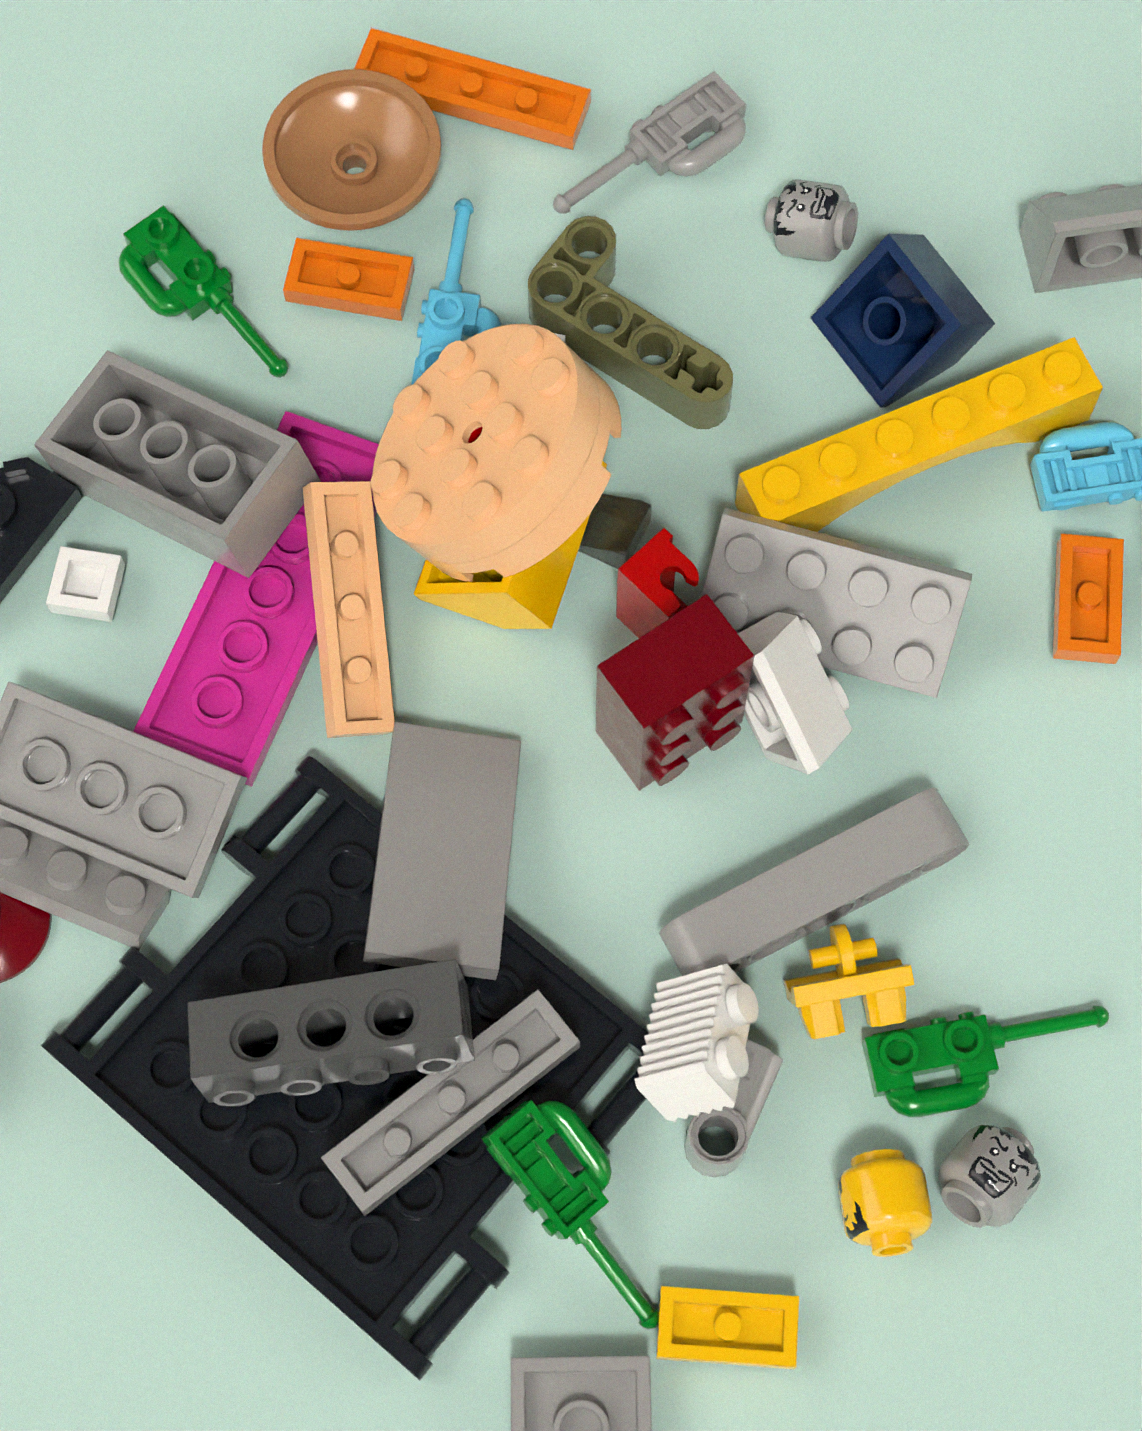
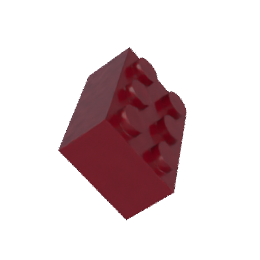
[596,594,754,791]

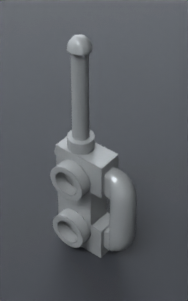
[553,71,746,214]

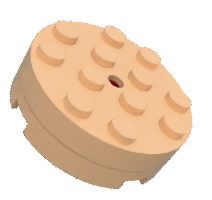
[371,324,622,582]

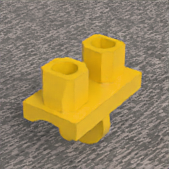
[784,924,915,1039]

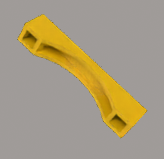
[735,337,1103,532]

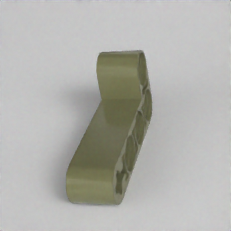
[528,216,733,429]

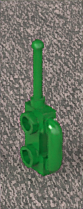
[118,205,288,378]
[862,1005,1109,1117]
[481,1100,659,1329]

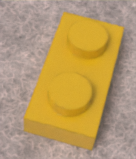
[656,1286,799,1370]

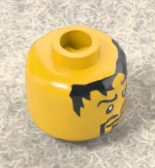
[838,1149,933,1257]

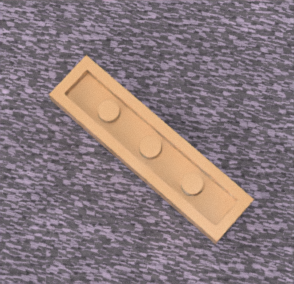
[303,481,395,738]

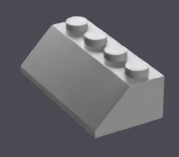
[1019,184,1142,293]

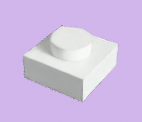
[46,546,125,622]

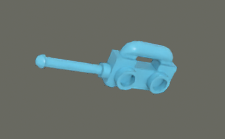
[411,198,502,385]
[1030,422,1142,512]

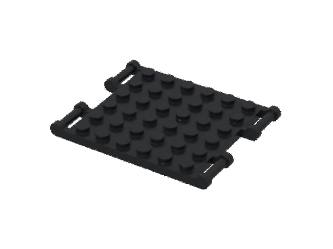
[40,756,649,1381]

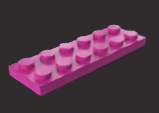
[133,411,379,787]

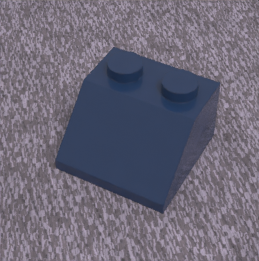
[811,233,996,408]

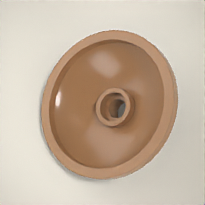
[262,69,441,231]

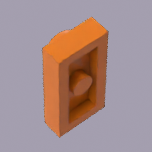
[283,238,414,321]
[1053,533,1124,664]

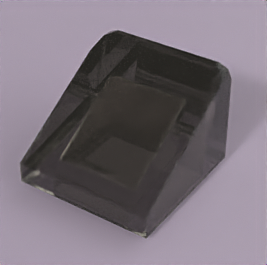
[578,494,652,569]

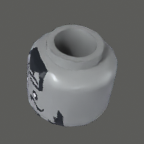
[765,179,858,262]
[938,1125,1041,1228]

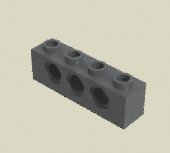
[188,959,475,1106]

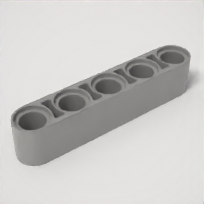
[659,788,969,976]

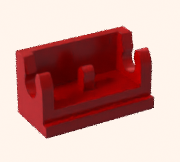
[616,528,699,638]

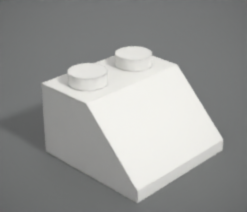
[738,612,853,774]

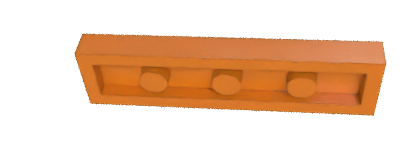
[354,28,591,150]

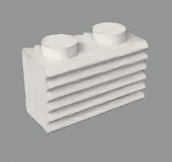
[635,964,759,1122]

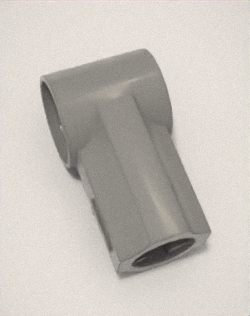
[684,1039,783,1177]

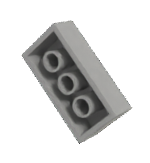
[34,350,320,578]

